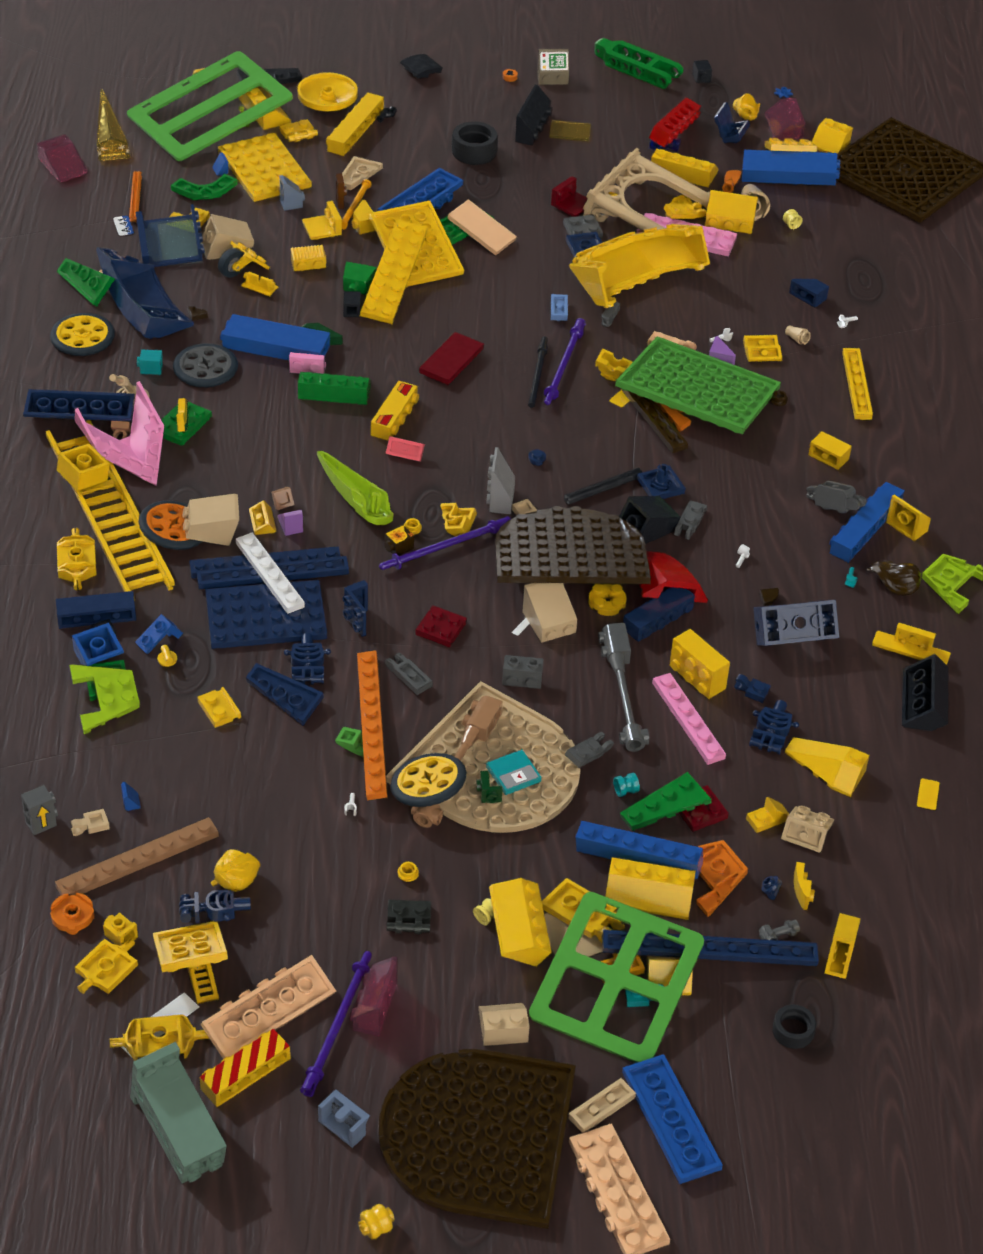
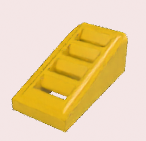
[187,963,219,1004]

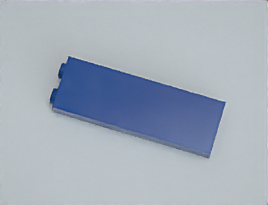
[742,150,840,185]
[220,314,330,360]

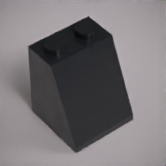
[619,496,681,544]

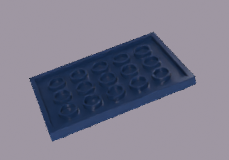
[206,580,327,649]

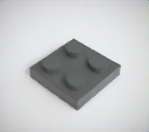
[563,214,603,239]

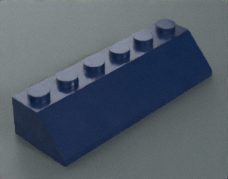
[23,389,135,421]

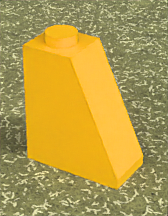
[825,913,861,979]

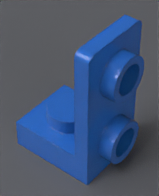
[136,614,183,654]

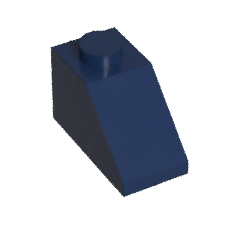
[789,279,829,308]

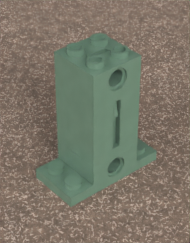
[130,1042,227,1183]

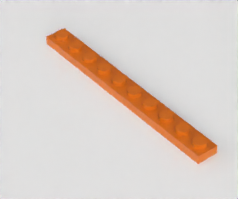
[357,650,388,800]

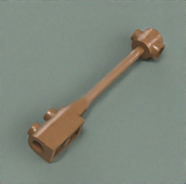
[411,696,503,828]

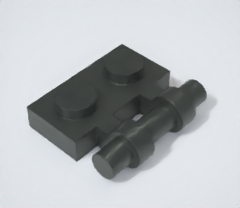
[387,900,431,934]

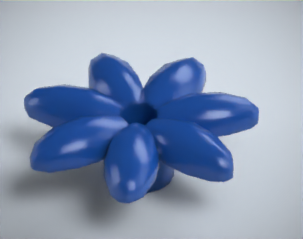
[774,87,793,99]

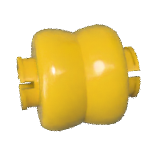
[358,1204,395,1239]

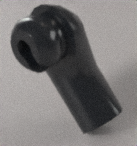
[376,106,397,122]

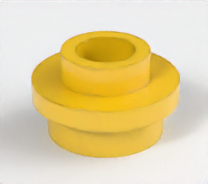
[404,518,422,535]
[398,862,419,882]

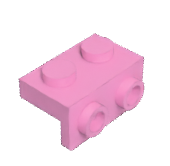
[289,352,326,374]

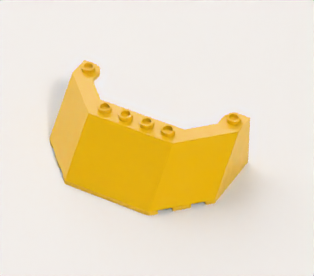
[569,224,710,308]

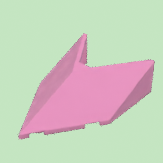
[75,381,164,486]

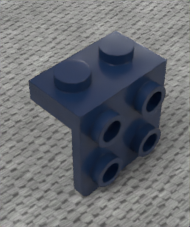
[714,102,750,143]
[343,580,368,637]

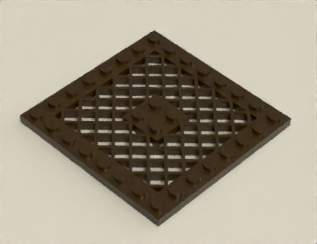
[836,117,983,223]

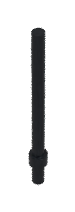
[528,336,548,408]

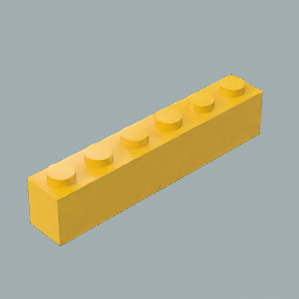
[326,93,384,156]

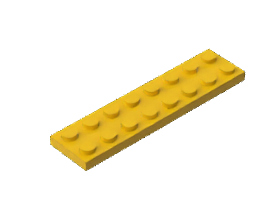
[360,219,428,324]

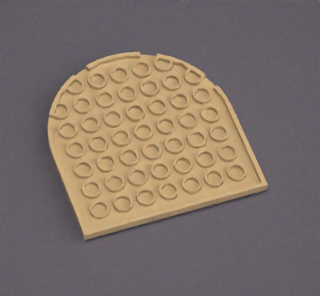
[386,681,580,833]

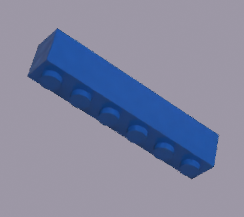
[829,482,905,563]
[576,821,703,879]

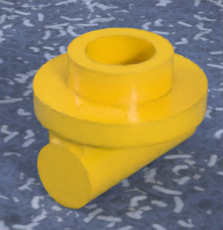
[157,645,177,667]

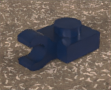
[734,674,771,703]

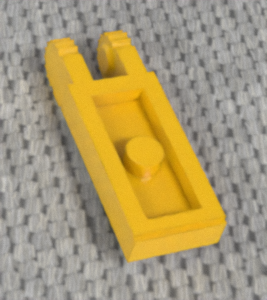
[664,202,707,219]

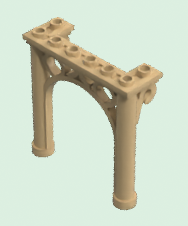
[583,148,710,231]

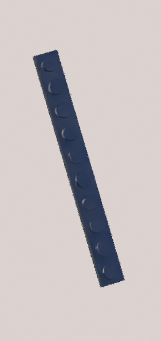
[602,930,819,966]

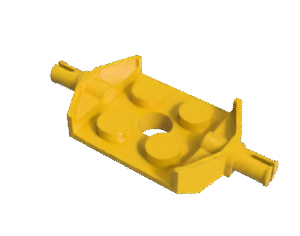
[57,528,97,590]
[109,1014,210,1061]

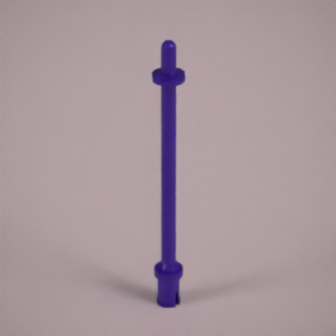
[544,318,586,405]
[379,516,511,570]
[300,951,372,1097]

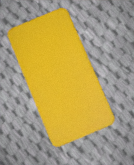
[609,389,630,407]
[917,778,940,810]

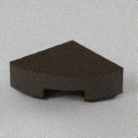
[187,306,208,321]
[759,588,779,606]

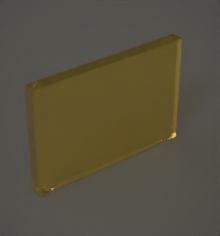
[549,120,591,141]

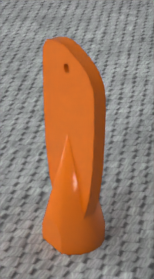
[722,170,742,193]

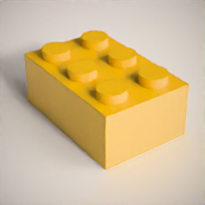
[670,629,730,699]

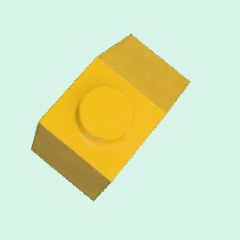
[352,200,375,235]

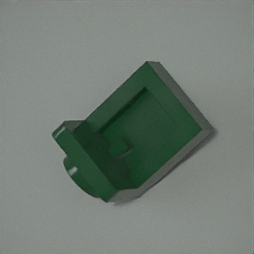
[476,771,503,803]

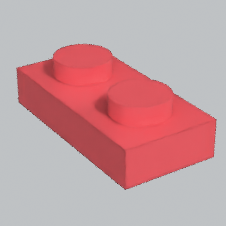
[386,436,425,462]

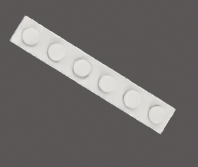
[236,532,304,614]

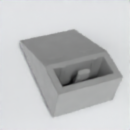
[486,447,515,514]

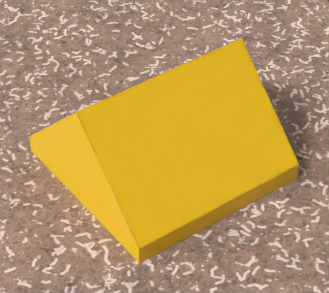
[647,956,693,995]

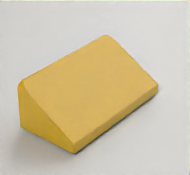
[249,500,276,535]

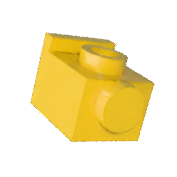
[103,912,138,946]

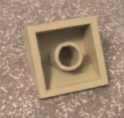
[479,1003,529,1046]

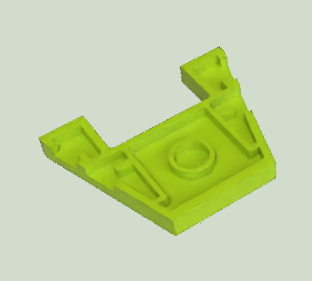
[922,554,983,614]
[69,665,140,734]

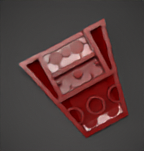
[639,551,708,603]

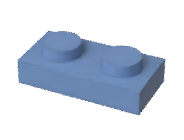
[551,294,568,321]

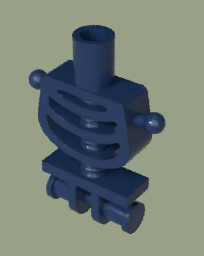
[284,633,331,685]
[749,700,799,755]
[179,889,251,923]

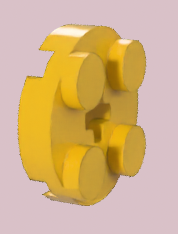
[588,584,627,616]

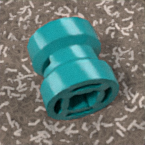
[613,772,640,797]

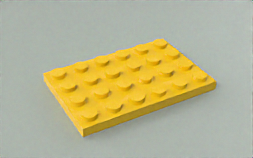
[218,133,312,202]
[369,201,464,287]

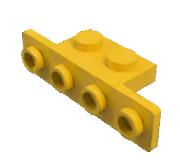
[872,623,951,665]

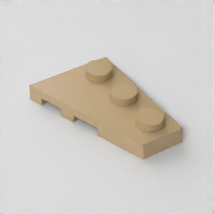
[342,156,383,190]

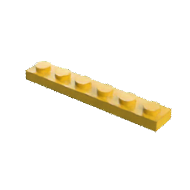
[842,348,873,420]

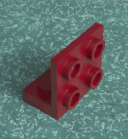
[551,176,588,217]

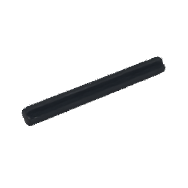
[564,468,643,505]

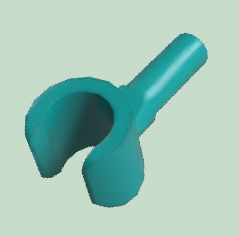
[845,567,858,588]

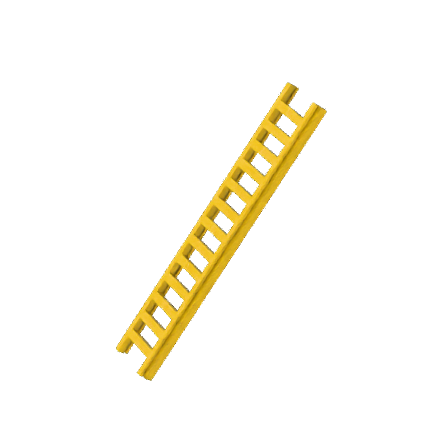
[46,420,175,601]

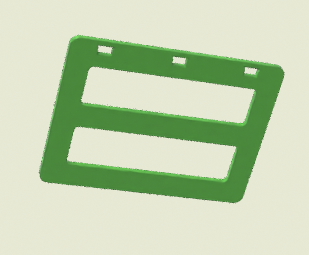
[127,51,293,161]

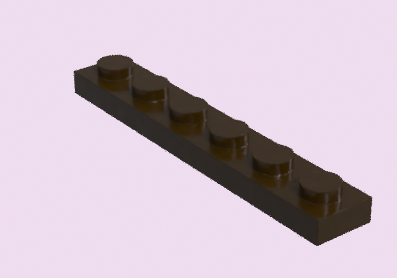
[622,390,688,454]

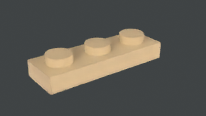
[568,1078,636,1133]

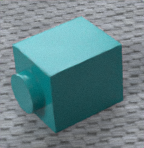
[137,350,163,375]

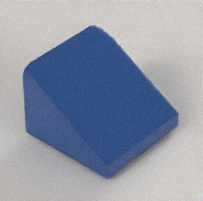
[213,152,229,176]
[121,782,141,811]

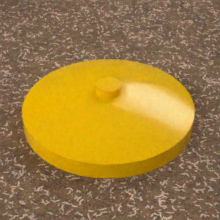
[297,73,358,111]

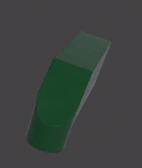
[301,323,343,345]

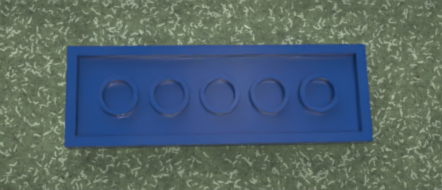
[622,1054,723,1184]

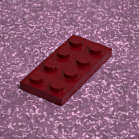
[419,332,484,385]

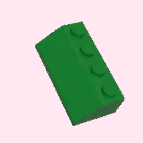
[298,372,371,405]

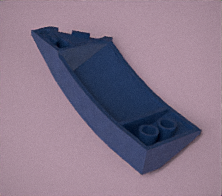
[96,247,194,339]

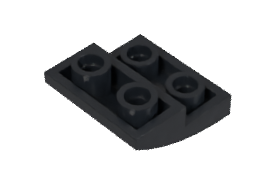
[400,54,443,79]

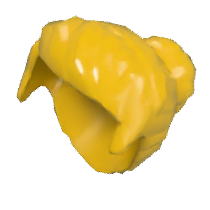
[733,93,760,121]

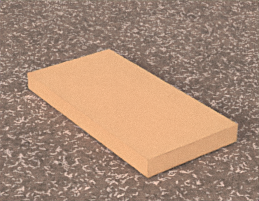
[447,199,517,256]

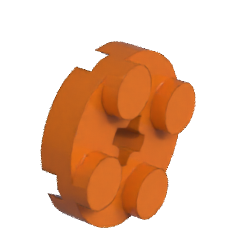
[50,893,95,935]

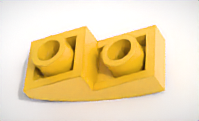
[794,862,815,910]

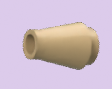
[785,325,811,345]

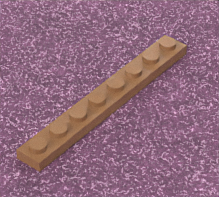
[55,817,219,896]

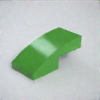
[335,727,364,757]

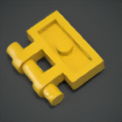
[280,119,318,142]

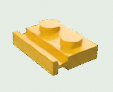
[197,687,241,728]

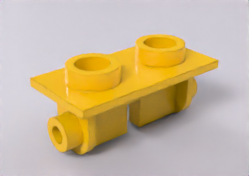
[241,271,278,296]

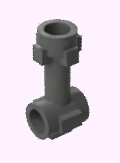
[759,920,800,941]

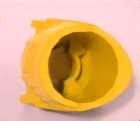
[211,849,260,891]

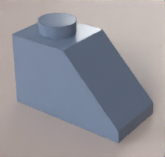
[279,175,305,211]

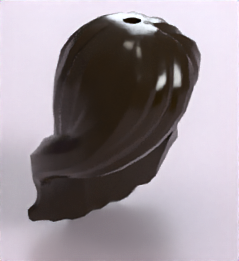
[866,560,921,596]

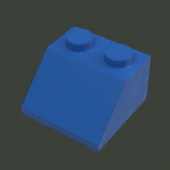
[72,623,124,666]

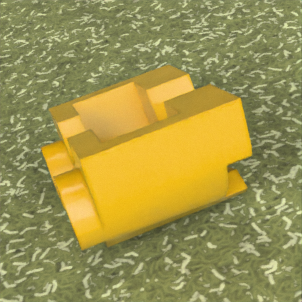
[595,349,633,381]

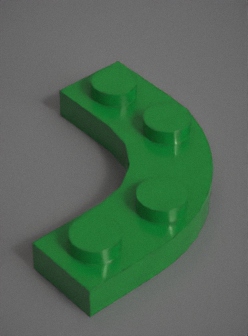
[171,174,238,200]

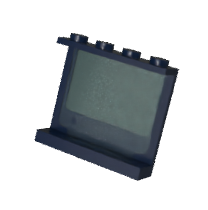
[136,204,205,267]

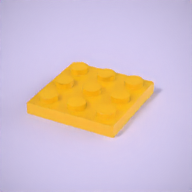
[765,138,817,152]
[153,921,228,972]

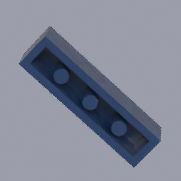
[623,587,695,642]
[56,591,136,629]

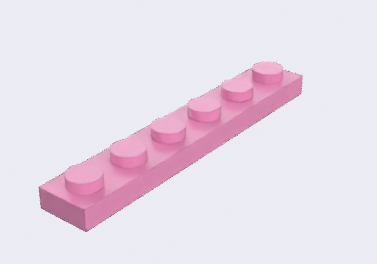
[652,673,726,765]

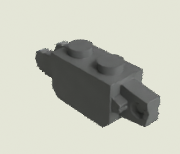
[807,480,867,513]

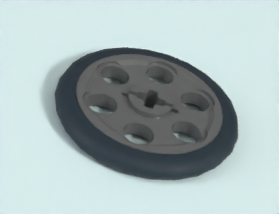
[173,343,238,388]

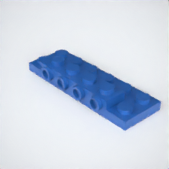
[377,168,463,211]

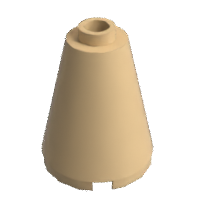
[741,184,770,221]

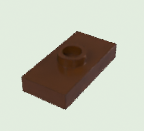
[336,173,347,209]

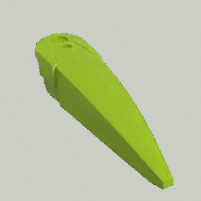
[317,451,394,525]

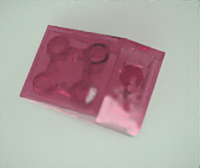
[37,134,88,182]

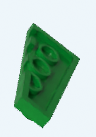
[57,258,115,306]
[620,772,712,831]

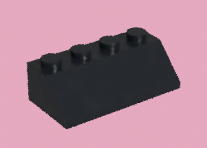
[515,84,553,146]
[902,654,949,731]

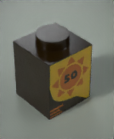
[384,525,414,556]

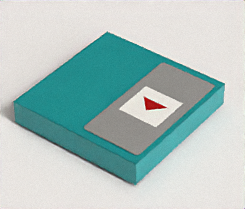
[486,750,542,795]

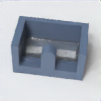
[318,1090,370,1148]

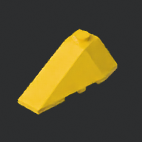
[785,737,870,797]

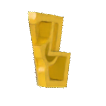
[440,503,477,537]

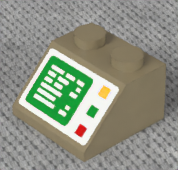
[537,49,569,85]

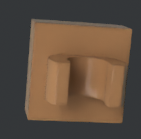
[111,421,131,439]
[271,487,294,510]

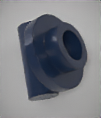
[761,876,782,900]

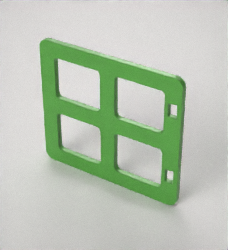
[529,892,704,1063]

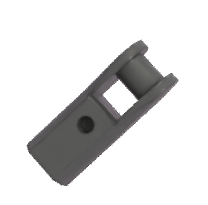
[601,302,620,327]

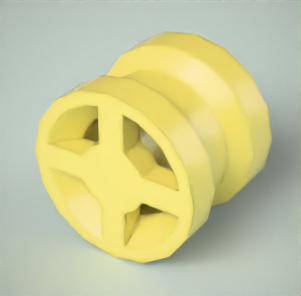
[783,209,803,229]
[473,898,494,926]

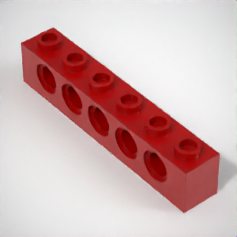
[649,97,702,147]

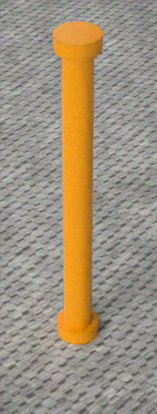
[342,179,372,230]

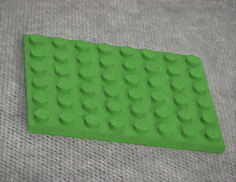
[615,336,781,434]

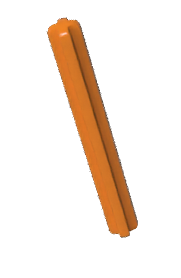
[129,171,142,223]

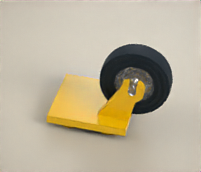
[218,241,270,278]

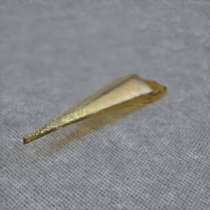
[97,88,130,161]

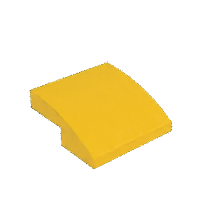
[743,335,782,362]

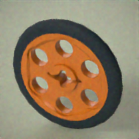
[138,500,203,550]

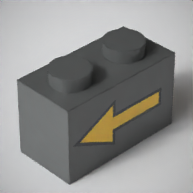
[21,785,58,835]

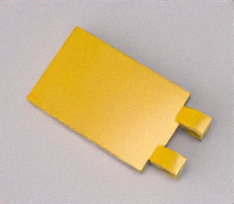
[542,878,625,943]

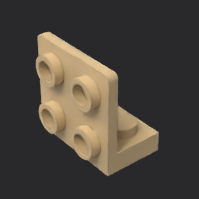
[781,806,834,852]

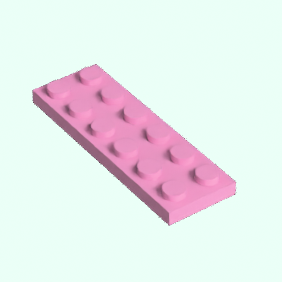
[636,213,737,257]

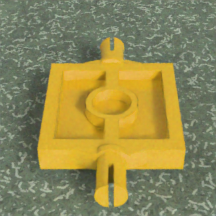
[75,938,138,994]

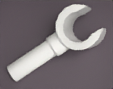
[837,315,858,328]
[709,328,733,342]
[736,544,750,568]
[344,793,357,816]

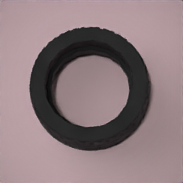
[452,121,498,165]

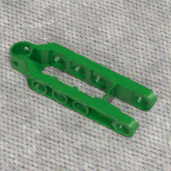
[594,38,684,89]

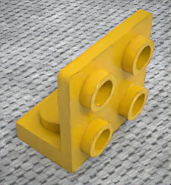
[302,201,342,240]

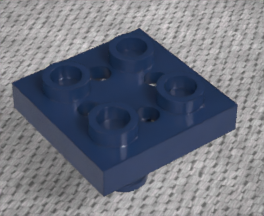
[637,464,685,499]

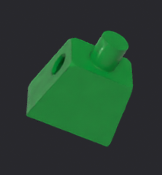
[343,262,377,295]

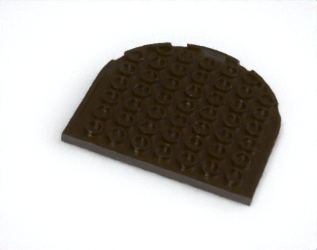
[495,506,651,584]
[378,1049,576,1229]

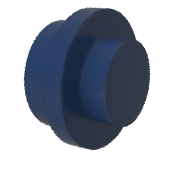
[528,449,546,466]

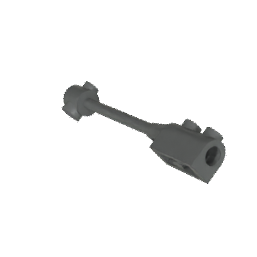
[598,623,649,752]

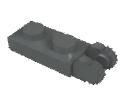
[674,500,707,540]
[385,653,433,695]
[565,731,614,768]

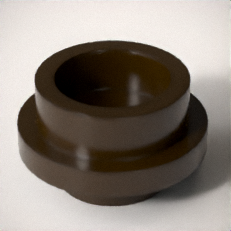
[770,390,788,406]

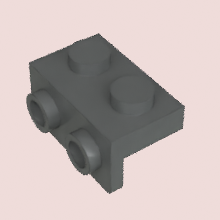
[502,655,544,689]

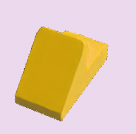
[746,797,789,833]

